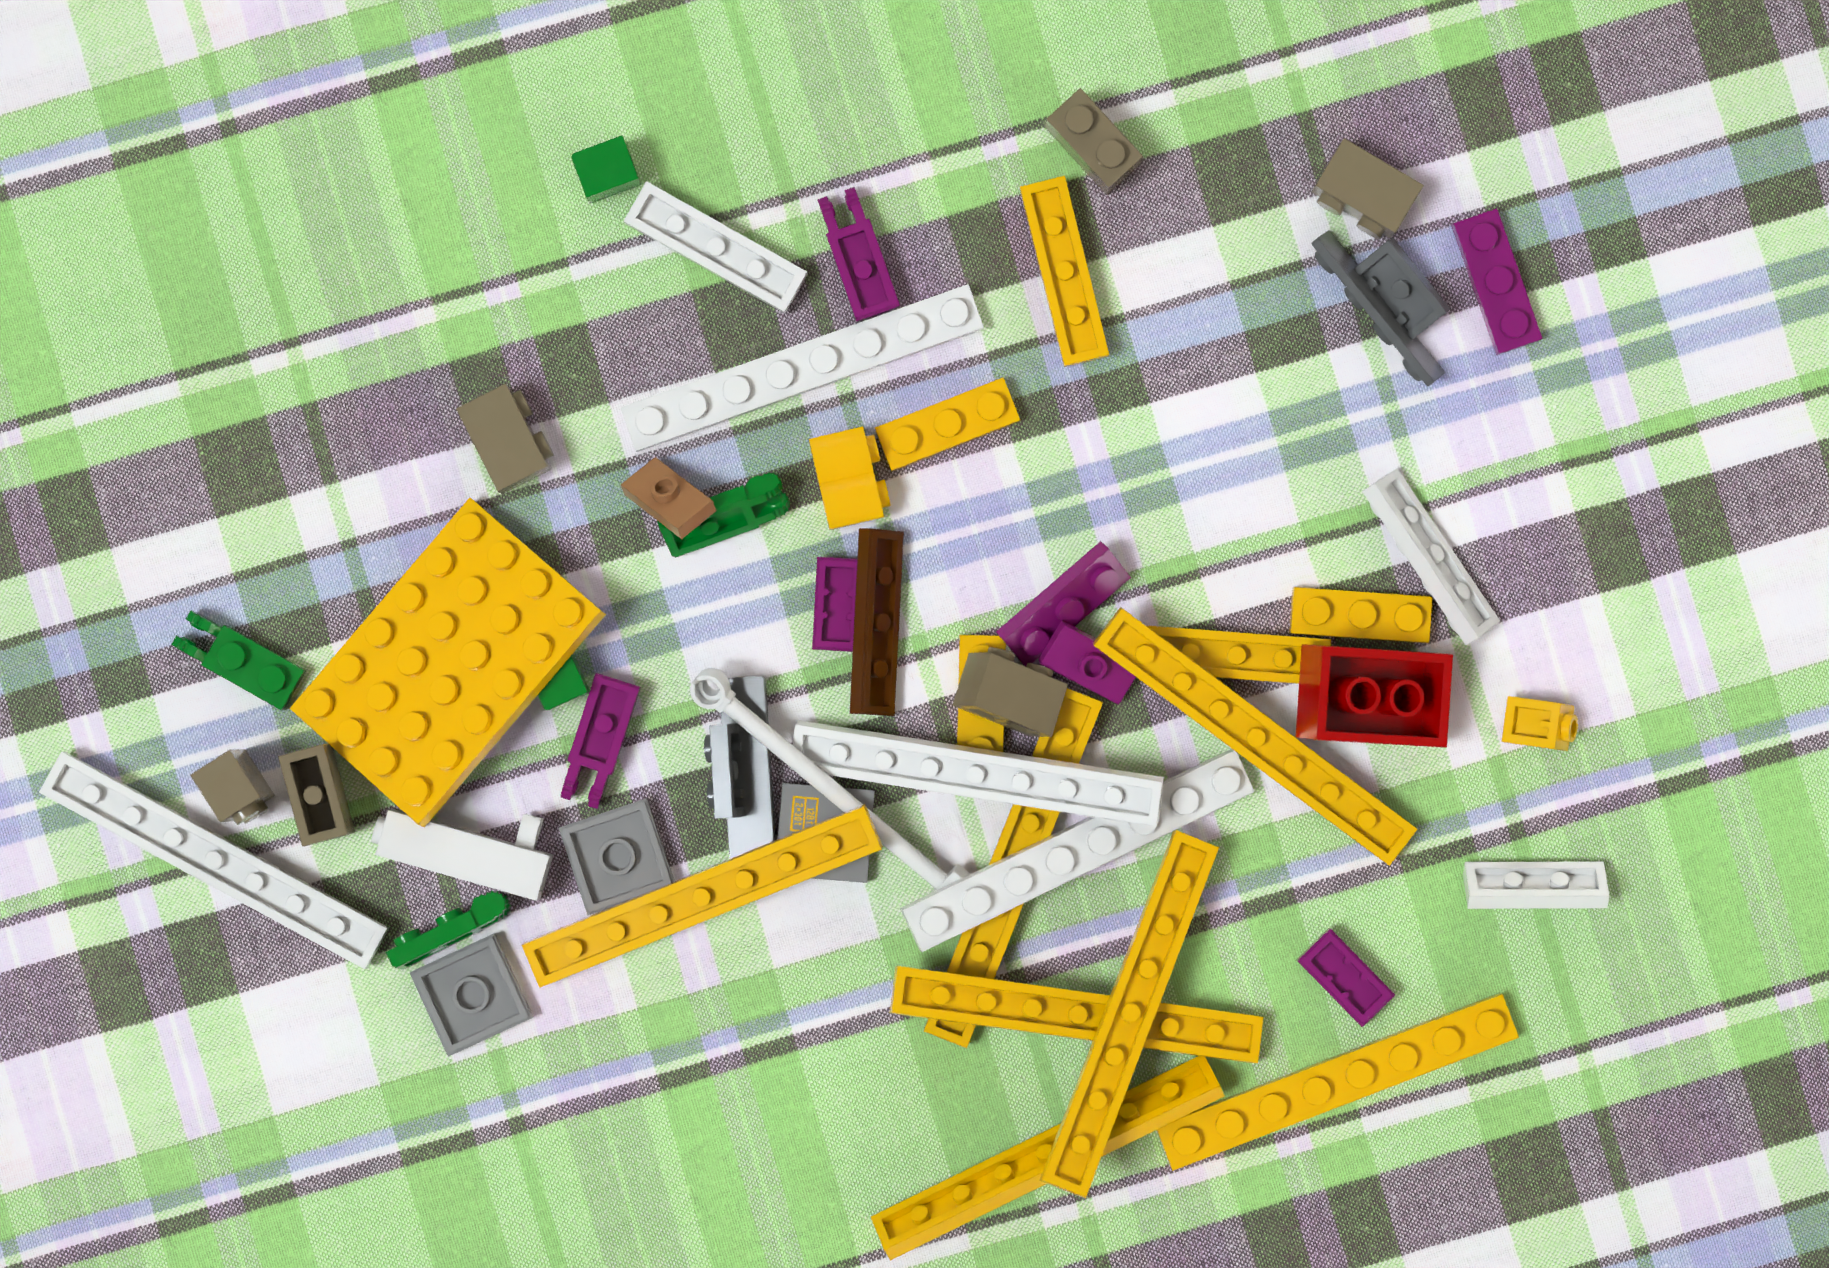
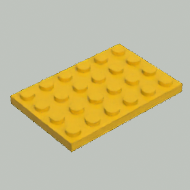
[290,498,606,828]

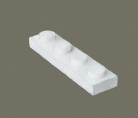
[624,181,808,313]
[1362,468,1500,645]

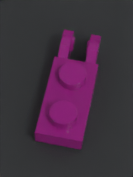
[817,187,900,322]
[560,673,641,809]

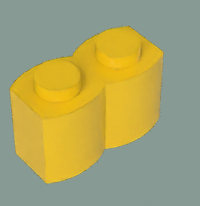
[809,426,891,530]

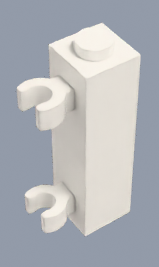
[371,809,553,901]

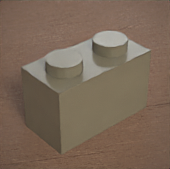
[1044,88,1143,195]
[1311,138,1424,239]
[456,384,554,494]
[952,647,1068,737]
[278,744,355,847]
[190,749,275,825]

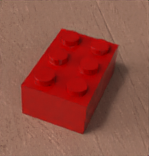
[1296,644,1453,748]

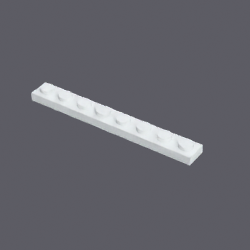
[620,284,984,452]
[790,720,1164,827]
[900,749,1255,952]
[39,752,389,969]

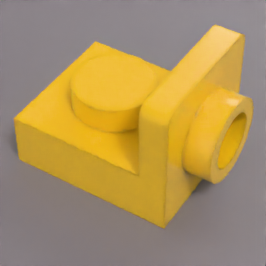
[1501,696,1578,751]

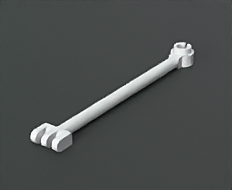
[690,668,970,893]

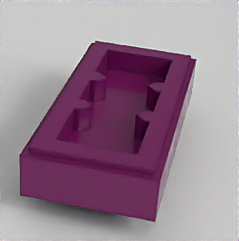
[812,557,857,652]
[1038,620,1136,705]
[1296,928,1395,1027]

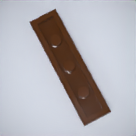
[849,528,904,716]

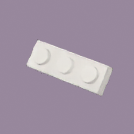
[1463,861,1609,909]

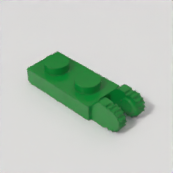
[657,472,790,558]
[171,610,307,711]
[386,891,512,970]

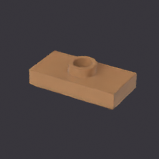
[621,457,716,539]

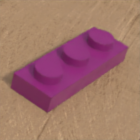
[1451,208,1543,356]
[996,541,1131,667]

